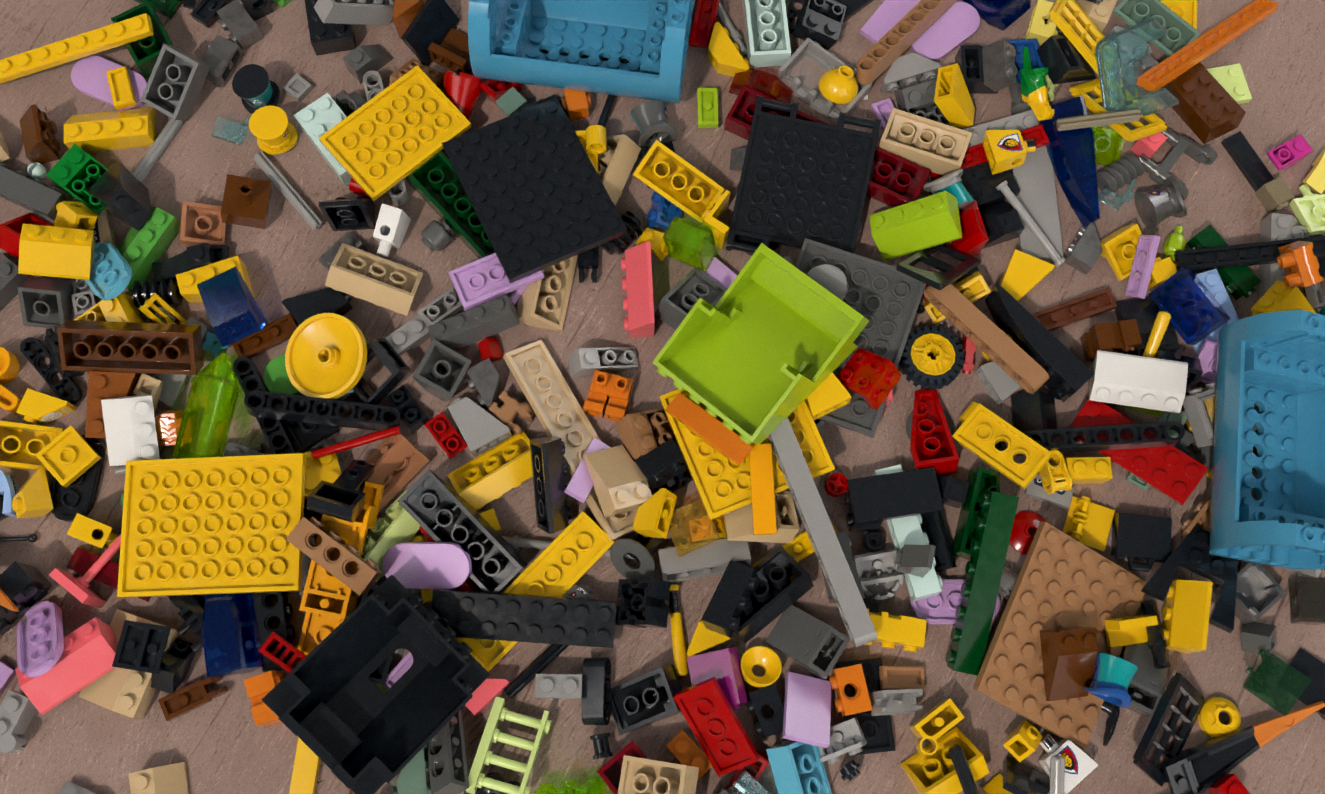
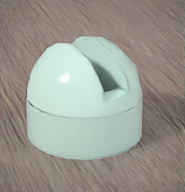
[27,162,47,180]

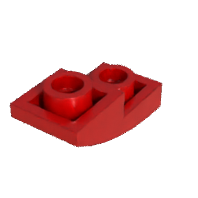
[424,412,468,459]

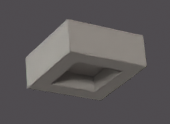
[283,73,313,103]

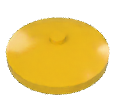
[285,313,367,399]

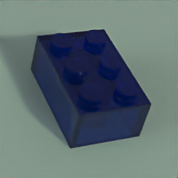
[1148,267,1231,345]

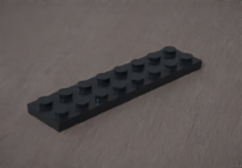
[432,588,617,648]

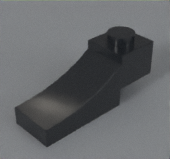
[152,243,216,285]

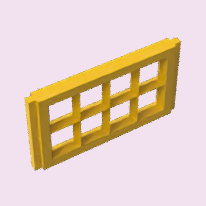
[1049,0,1118,79]
[1069,77,1168,142]

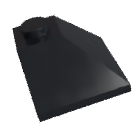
[979,200,1025,249]

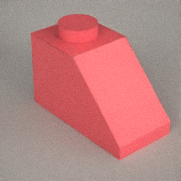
[465,679,510,716]

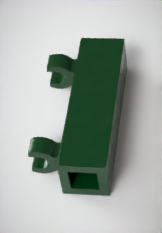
[1186,225,1261,300]

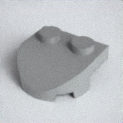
[806,264,848,301]
[853,548,904,600]

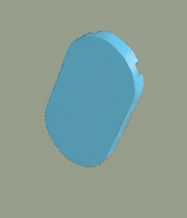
[85,241,132,300]

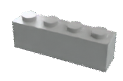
[314,0,395,25]
[658,538,751,583]

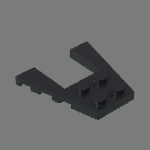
[1141,526,1238,633]

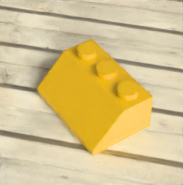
[18,224,95,280]
[1161,580,1213,654]
[900,727,990,794]

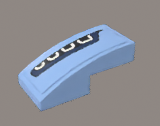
[0,470,19,517]

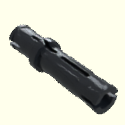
[1141,599,1170,669]

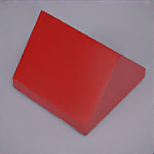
[478,337,504,362]

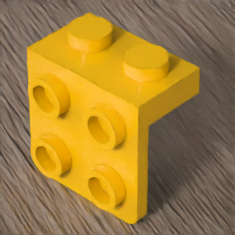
[701,190,731,249]

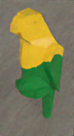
[1020,46,1054,121]

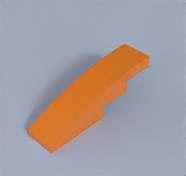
[665,393,753,466]

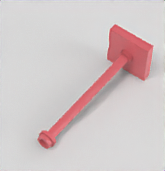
[49,534,121,609]

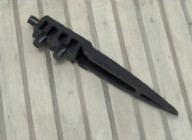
[116,528,230,654]

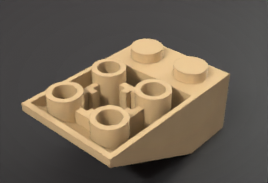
[723,491,800,543]

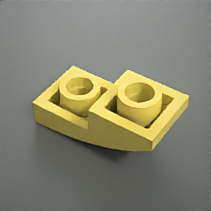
[1302,148,1325,194]

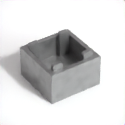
[1212,561,1286,624]

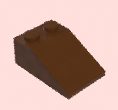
[1040,626,1098,701]

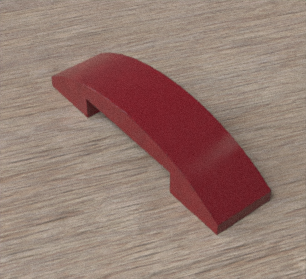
[66,547,150,601]

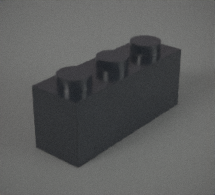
[701,560,759,638]

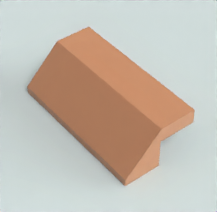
[364,434,429,513]

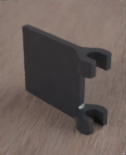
[1276,648,1325,720]

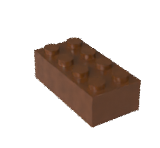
[1157,62,1246,144]

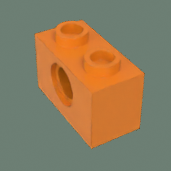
[829,664,872,716]

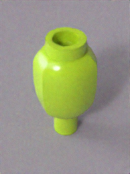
[1163,226,1186,262]

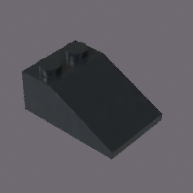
[319,196,375,231]
[1115,295,1180,356]
[611,665,682,735]

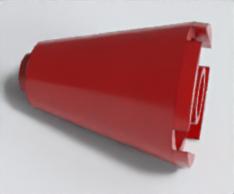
[444,71,482,120]

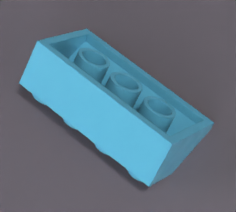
[766,740,832,794]

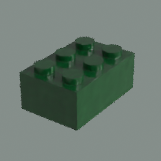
[111,0,174,78]

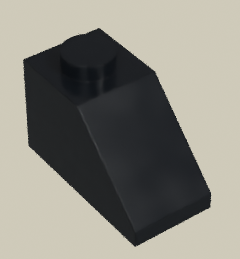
[936,476,970,508]

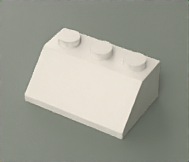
[101,394,160,466]

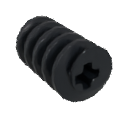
[601,211,644,255]
[133,279,183,307]

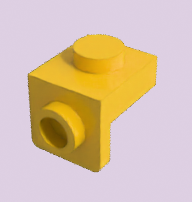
[635,228,673,261]

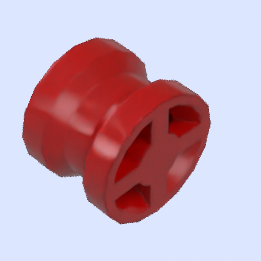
[824,473,847,498]

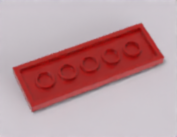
[1068,399,1209,506]

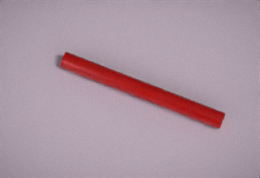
[311,426,400,460]

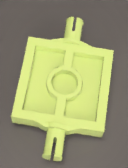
[1289,184,1325,236]

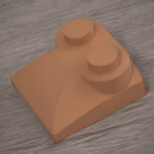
[179,201,226,247]

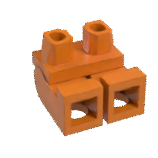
[1276,241,1323,287]
[583,370,633,422]

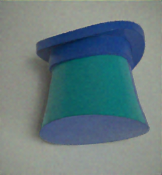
[1084,653,1138,708]

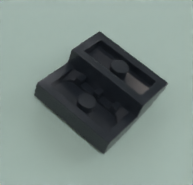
[112,620,171,674]

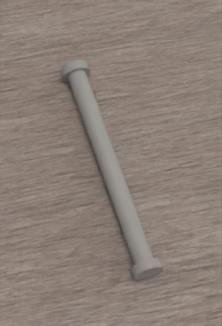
[996,180,1066,268]

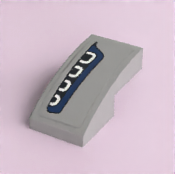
[1024,475,1074,508]

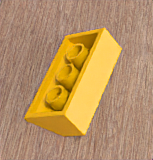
[64,107,157,153]
[632,140,724,224]
[447,430,533,511]

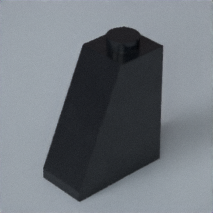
[281,287,352,325]

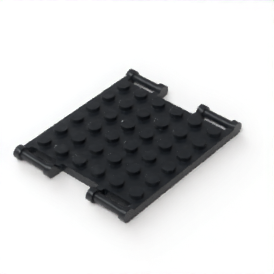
[725,96,881,254]

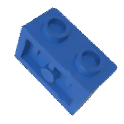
[647,191,682,232]

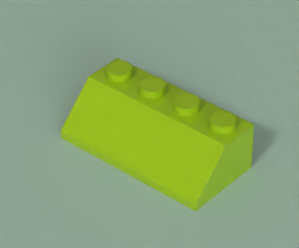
[869,191,962,261]

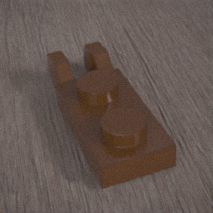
[158,673,229,721]

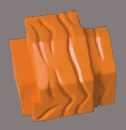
[154,409,195,446]

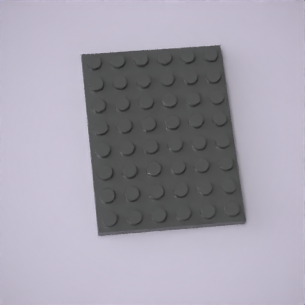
[795,238,926,438]

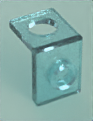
[212,117,249,145]
[1096,179,1137,210]

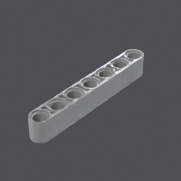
[363,71,409,205]

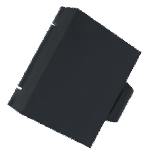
[1111,512,1172,572]

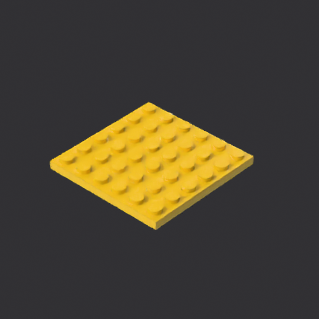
[659,389,835,520]

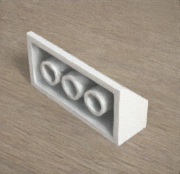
[1088,350,1188,413]

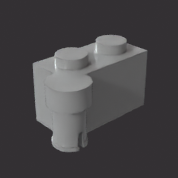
[0,690,37,753]

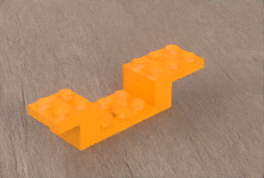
[297,482,384,655]

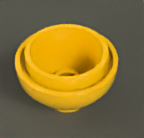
[818,65,858,104]

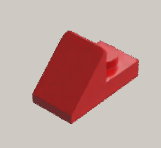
[480,80,522,107]

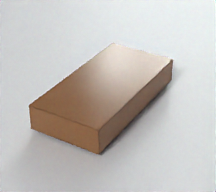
[879,666,926,690]

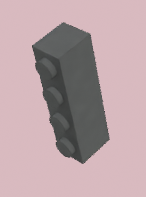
[0,162,68,222]
[428,294,520,351]

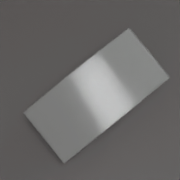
[71,278,98,316]

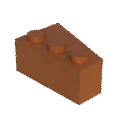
[85,371,141,439]

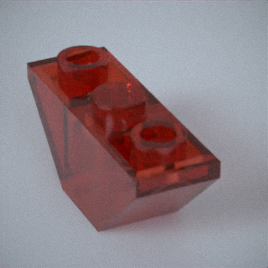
[729,69,793,104]

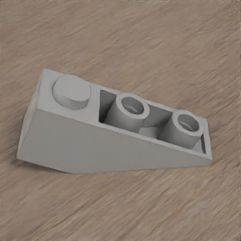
[567,347,639,377]

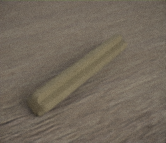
[1056,108,1141,131]

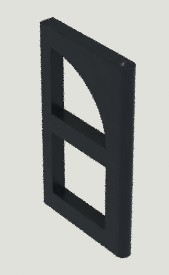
[896,243,981,290]

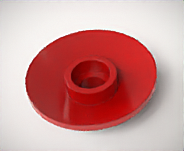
[1009,511,1047,555]

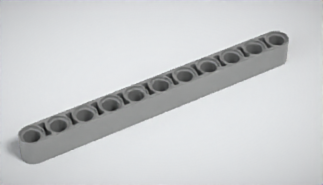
[768,417,878,648]

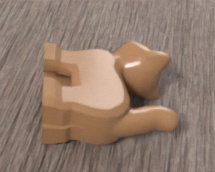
[488,390,534,435]

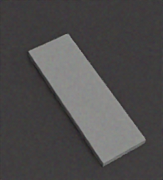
[1011,143,1064,260]

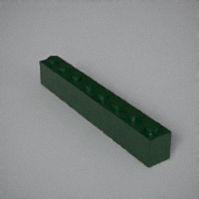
[946,490,1019,676]

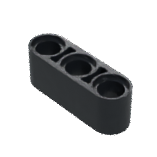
[581,657,611,725]

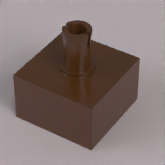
[221,174,272,229]

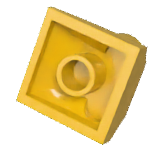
[1100,223,1142,281]

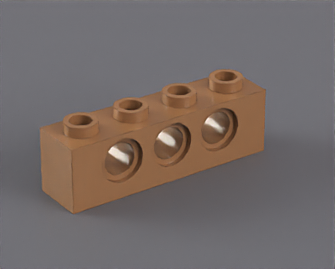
[286,516,382,595]

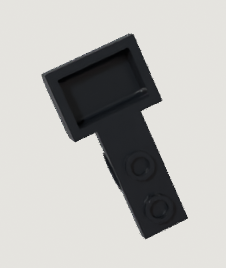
[307,460,375,523]

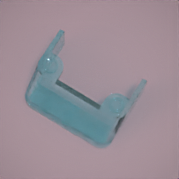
[1095,17,1179,116]

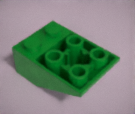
[46,144,108,215]

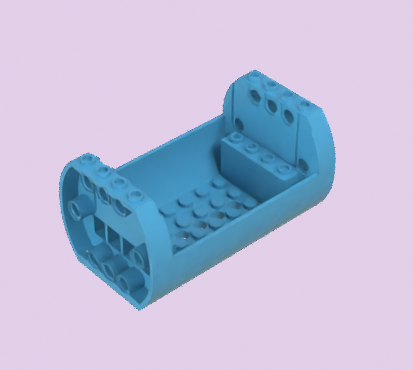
[468,0,694,104]
[1209,310,1325,570]

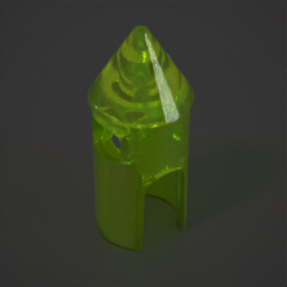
[173,353,241,459]

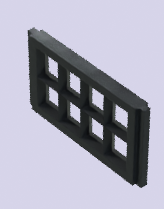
[1133,672,1205,787]

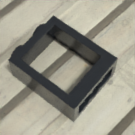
[353,338,411,405]

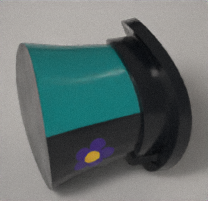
[232,64,280,114]

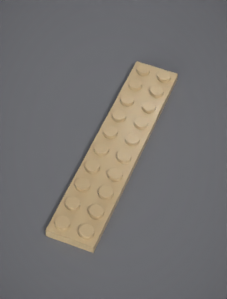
[503,339,638,541]

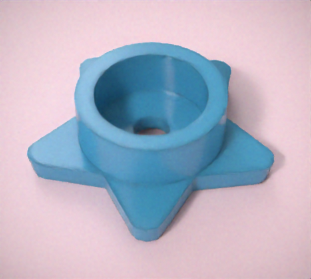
[202,331,230,357]

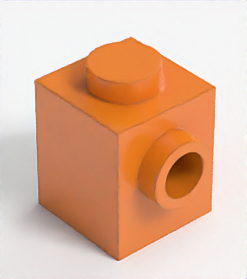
[561,89,591,121]

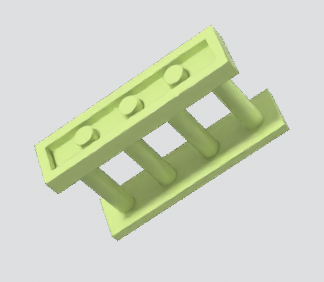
[466,696,552,794]

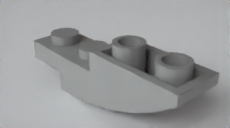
[385,288,463,356]

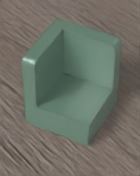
[496,87,527,117]

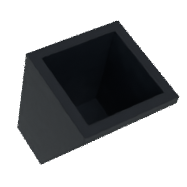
[87,161,152,231]

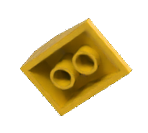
[0,421,63,471]

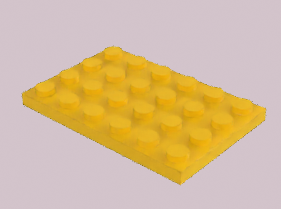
[319,65,471,201]

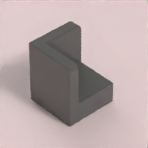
[1241,622,1277,656]

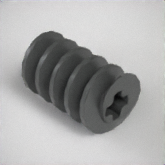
[1095,154,1144,194]

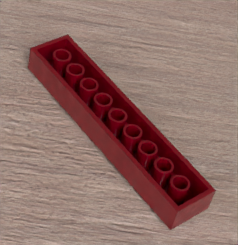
[724,85,930,208]

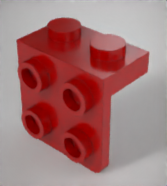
[837,348,902,410]

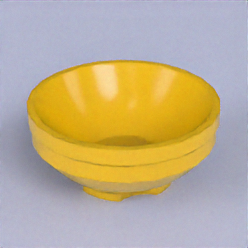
[740,646,782,688]
[1197,697,1241,739]

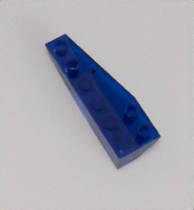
[1040,96,1100,227]
[201,593,263,678]

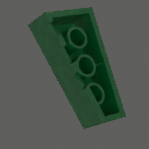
[952,467,1000,560]

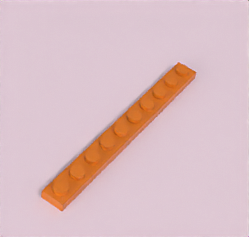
[1136,0,1278,93]

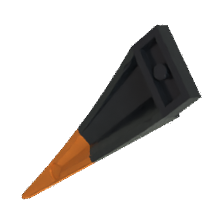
[1161,701,1325,794]

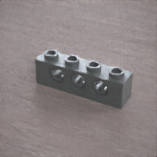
[427,709,469,794]

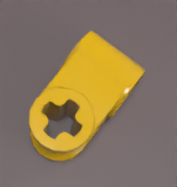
[1039,450,1072,495]

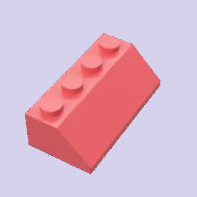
[621,242,655,337]
[15,617,118,714]

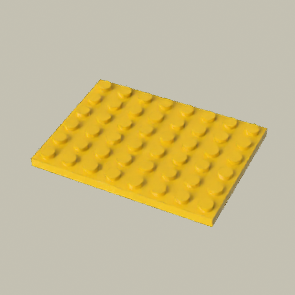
[117,453,306,598]

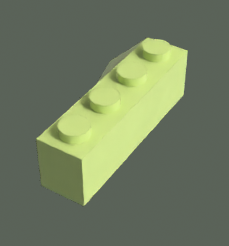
[361,490,420,582]

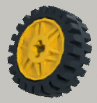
[899,325,964,390]

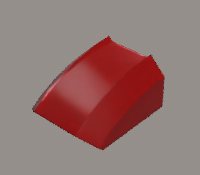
[950,201,989,256]

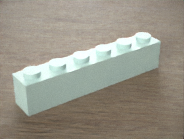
[872,464,943,602]

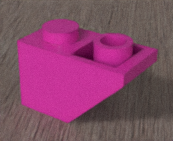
[1266,134,1313,170]

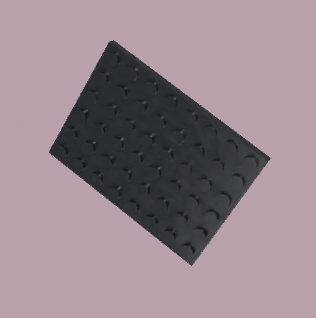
[442,97,627,283]

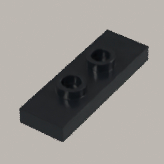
[920,512,957,573]

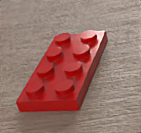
[673,676,760,777]

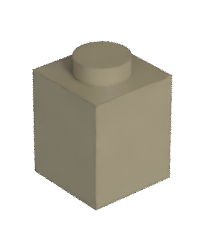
[1255,176,1295,213]

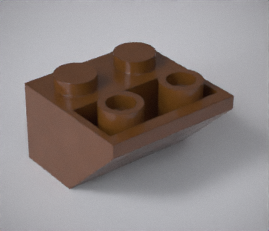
[20,104,61,164]

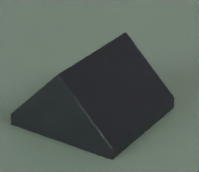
[1010,390,1057,438]

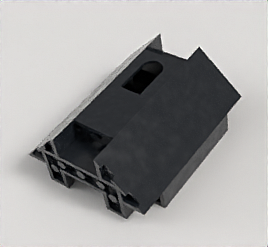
[262,574,490,794]

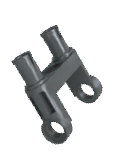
[1138,125,1218,201]

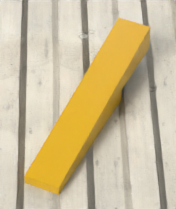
[289,737,321,794]

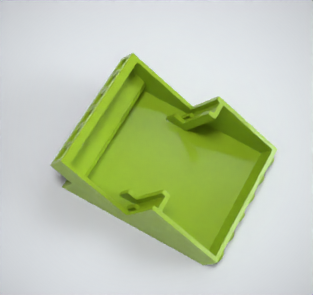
[652,243,869,445]

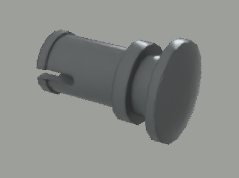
[1009,83,1031,114]

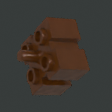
[1080,319,1142,362]

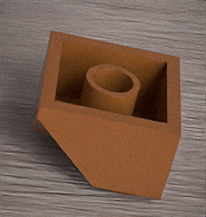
[392,0,427,39]

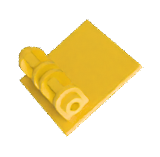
[1062,496,1115,552]

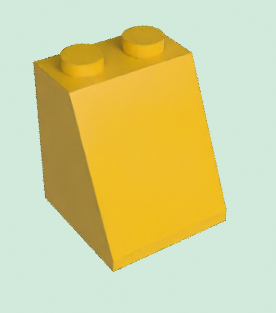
[1251,280,1316,316]

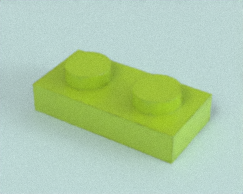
[697,88,718,128]

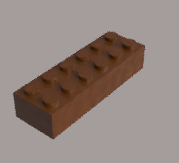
[57,320,204,375]

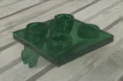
[1243,649,1312,716]

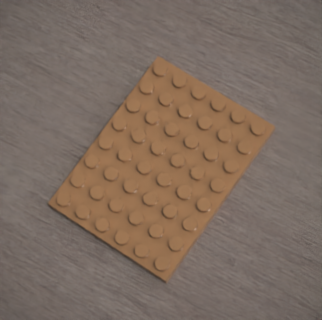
[973,522,1147,749]

